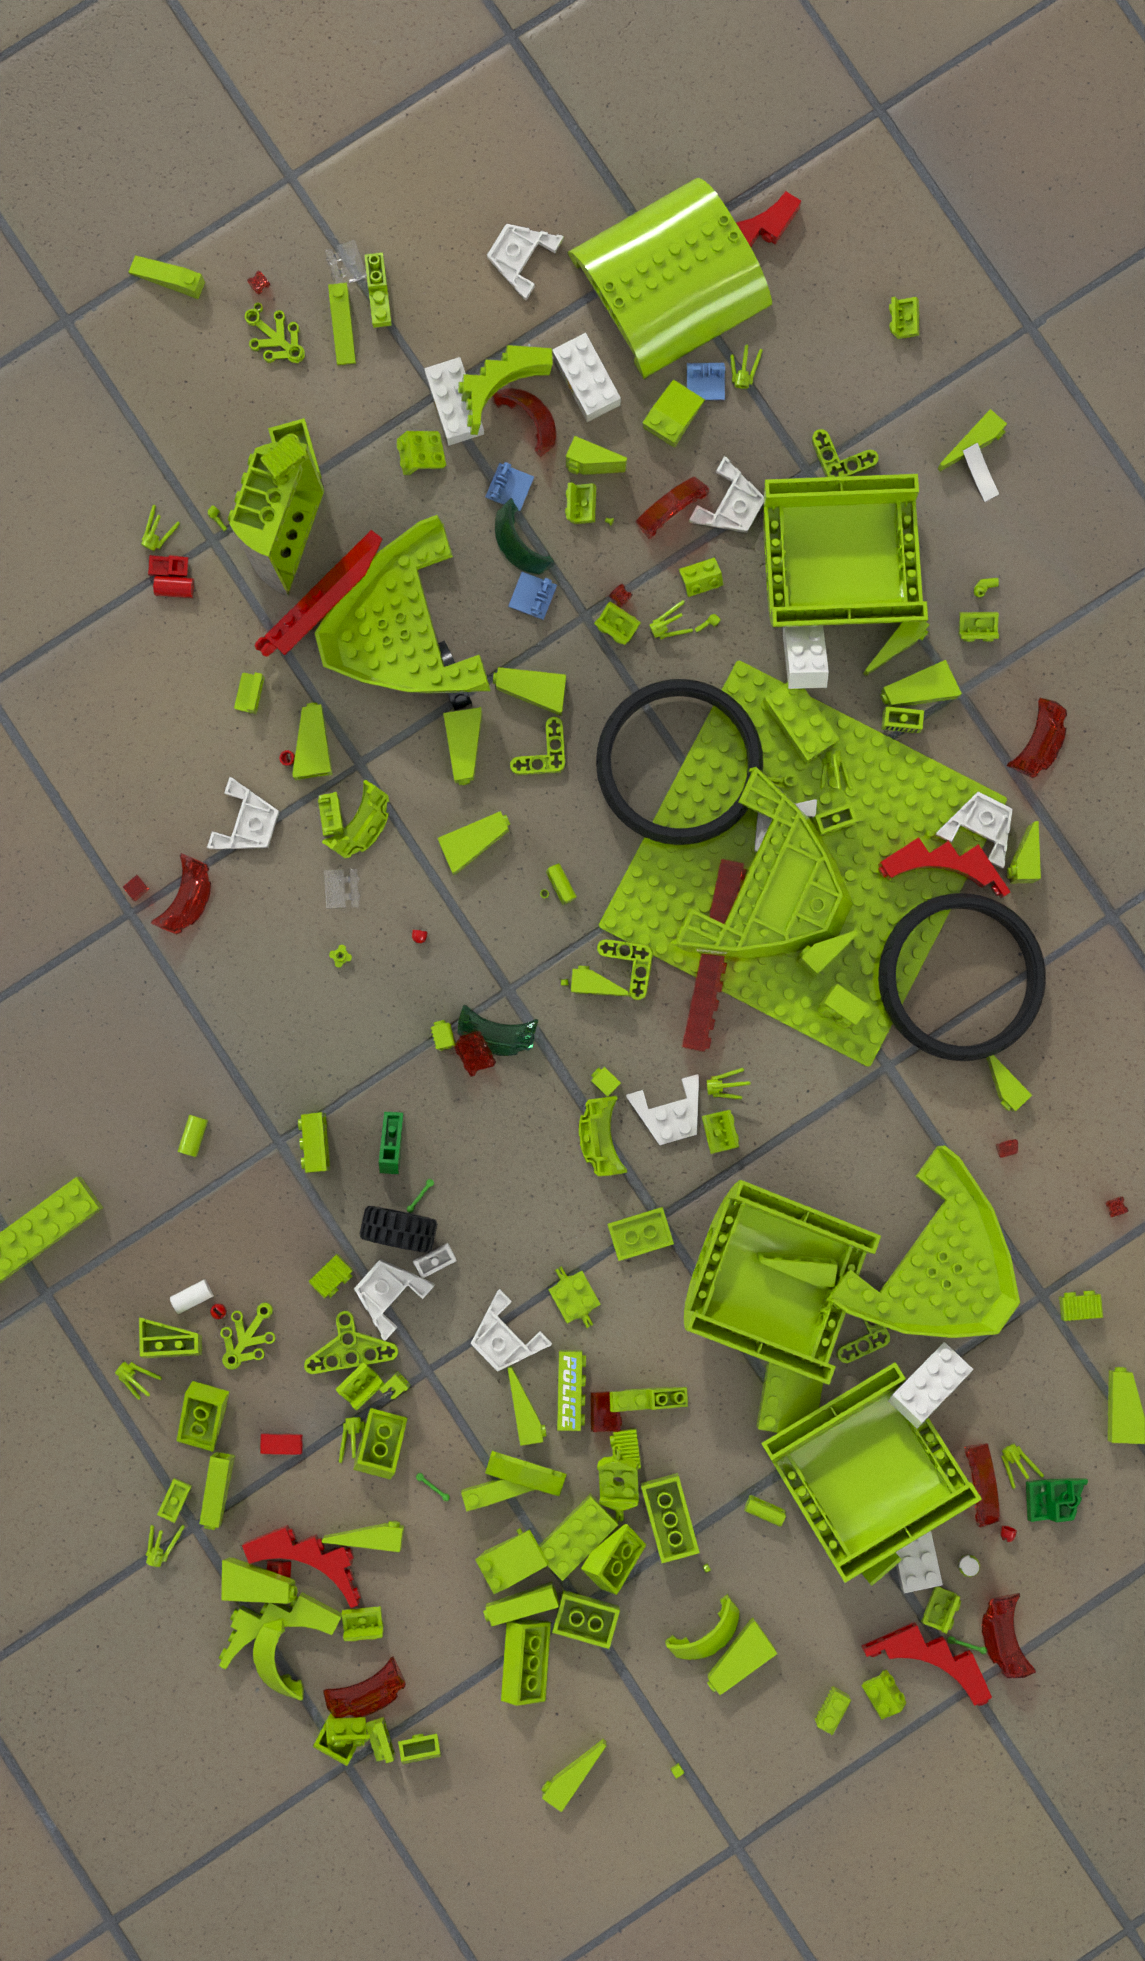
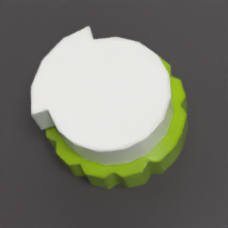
[958,1554,980,1577]

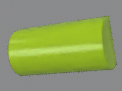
[546,863,577,905]
[178,1114,208,1157]
[744,1495,786,1527]

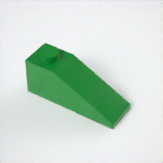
[379,1112,404,1175]

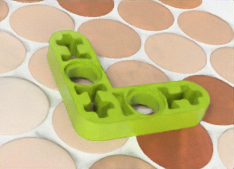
[812,429,879,477]
[510,717,565,775]
[597,939,653,1000]
[837,1319,890,1363]

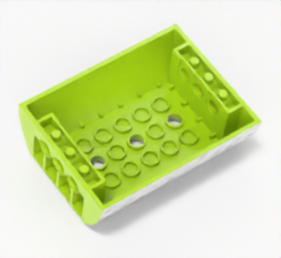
[228,442,325,596]

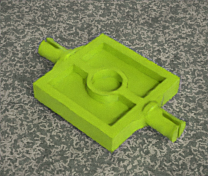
[548,1266,601,1328]

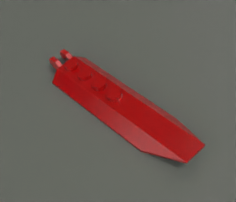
[255,530,383,657]

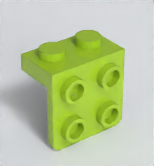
[397,431,446,475]

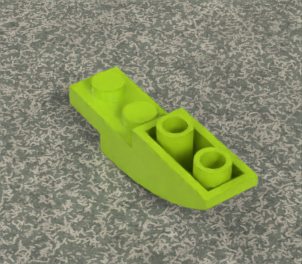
[364,252,392,328]
[610,1387,688,1412]

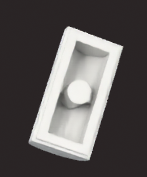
[413,1243,457,1278]
[170,1279,214,1314]

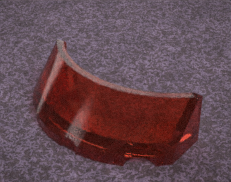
[492,388,556,457]
[635,476,709,539]
[1007,698,1067,778]
[151,853,211,935]
[964,1443,1000,1527]
[982,1593,1036,1678]
[323,1656,406,1718]

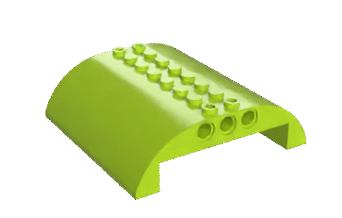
[567,178,772,379]
[764,474,928,627]
[684,1180,881,1385]
[761,1362,982,1583]

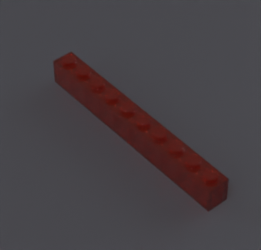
[682,859,747,1053]

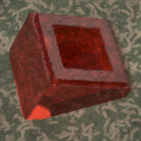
[123,875,149,901]
[996,1139,1018,1158]

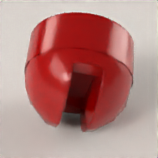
[279,750,295,766]
[412,930,428,944]
[210,1304,227,1319]
[1000,1526,1017,1542]

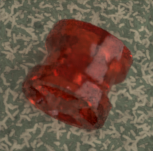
[247,270,270,295]
[609,584,633,608]
[1105,1196,1129,1217]

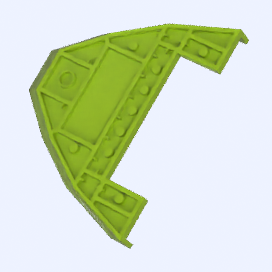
[315,515,491,693]
[670,767,853,959]
[826,1145,1020,1338]

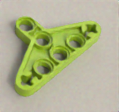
[304,1311,399,1374]

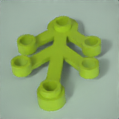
[244,309,305,363]
[220,1302,276,1370]

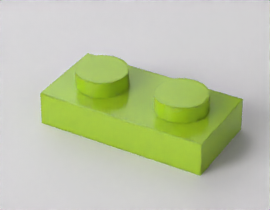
[157,1478,192,1523]

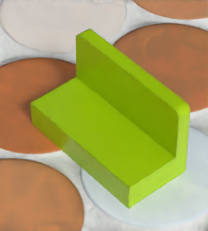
[234,672,265,714]

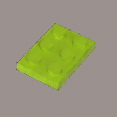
[607,1207,674,1261]

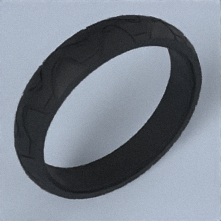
[596,679,763,845]
[878,893,1046,1061]

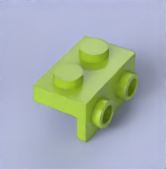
[889,297,920,339]
[565,482,596,524]
[679,557,723,597]
[594,601,641,645]
[958,612,999,642]
[702,1110,739,1154]
[336,1362,384,1410]
[921,1586,961,1634]
[341,1606,384,1641]
[861,1669,906,1720]

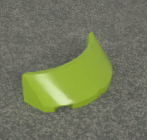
[322,780,389,858]
[579,1096,627,1176]
[485,1451,567,1496]
[665,1594,740,1660]
[253,1619,304,1701]

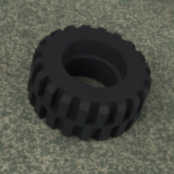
[359,1206,438,1253]

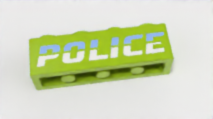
[557,1350,586,1431]

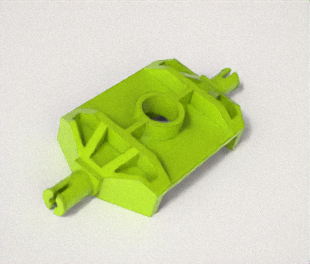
[597,1445,639,1521]

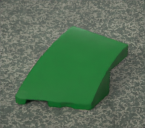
[1026,1478,1088,1523]

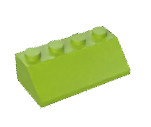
[501,1619,551,1706]

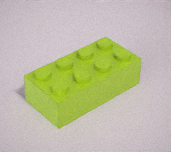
[763,682,839,764]
[640,1473,700,1563]
[539,1493,618,1581]

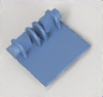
[687,363,725,400]
[485,462,534,511]
[508,572,557,620]

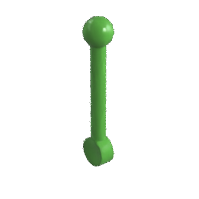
[406,1179,434,1213]
[416,1473,450,1501]
[948,1636,987,1654]

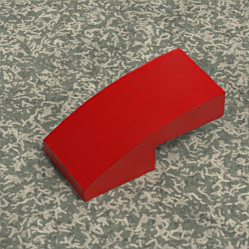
[148,555,188,577]
[260,1433,303,1455]

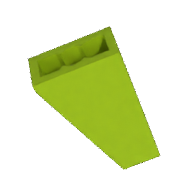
[880,660,962,707]
[493,667,566,716]
[293,703,333,780]
[443,707,482,785]
[437,811,510,875]
[1107,1367,1145,1444]
[199,1452,235,1530]
[221,1557,298,1604]
[483,1581,559,1626]
[707,1618,777,1695]

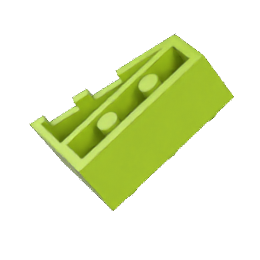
[139,1317,202,1358]

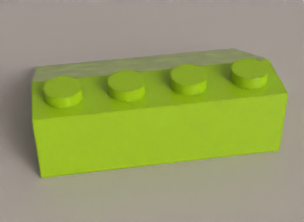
[756,1362,823,1433]

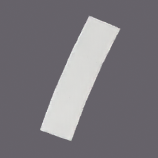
[963,443,999,502]

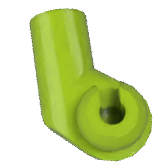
[974,578,999,598]

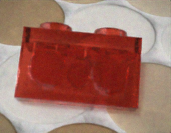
[454,1031,496,1077]
[591,1391,622,1432]

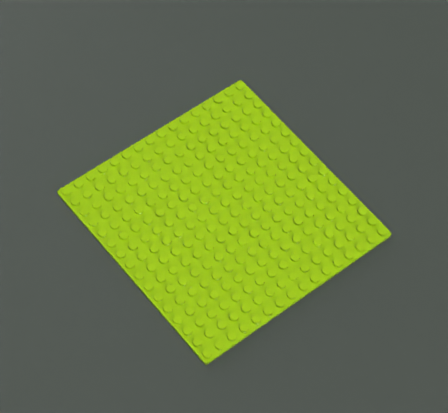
[599,661,1007,1067]

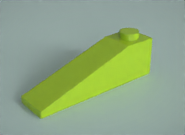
[128,255,205,299]
[328,283,356,365]
[937,409,1007,471]
[863,621,930,676]
[757,1252,838,1289]
[508,1366,547,1446]
[461,1478,536,1512]
[322,1521,404,1552]
[541,1739,606,1812]

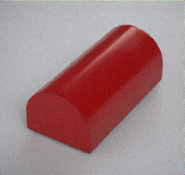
[153,576,194,598]

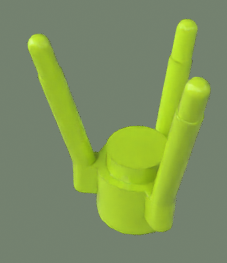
[730,345,763,389]
[141,505,180,551]
[649,600,693,640]
[821,750,853,790]
[707,1068,751,1100]
[115,1361,162,1400]
[339,1417,365,1463]
[1001,1443,1044,1489]
[146,1525,185,1567]

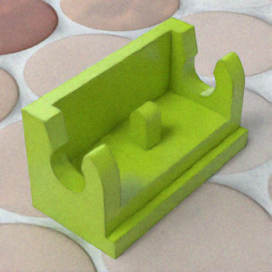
[318,792,344,837]
[379,1371,411,1399]

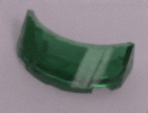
[495,498,555,575]
[457,1005,539,1056]

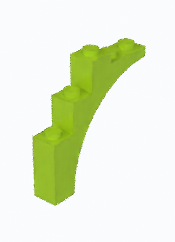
[458,345,553,435]
[218,1592,342,1670]

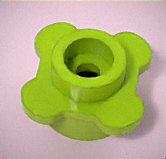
[329,945,352,967]

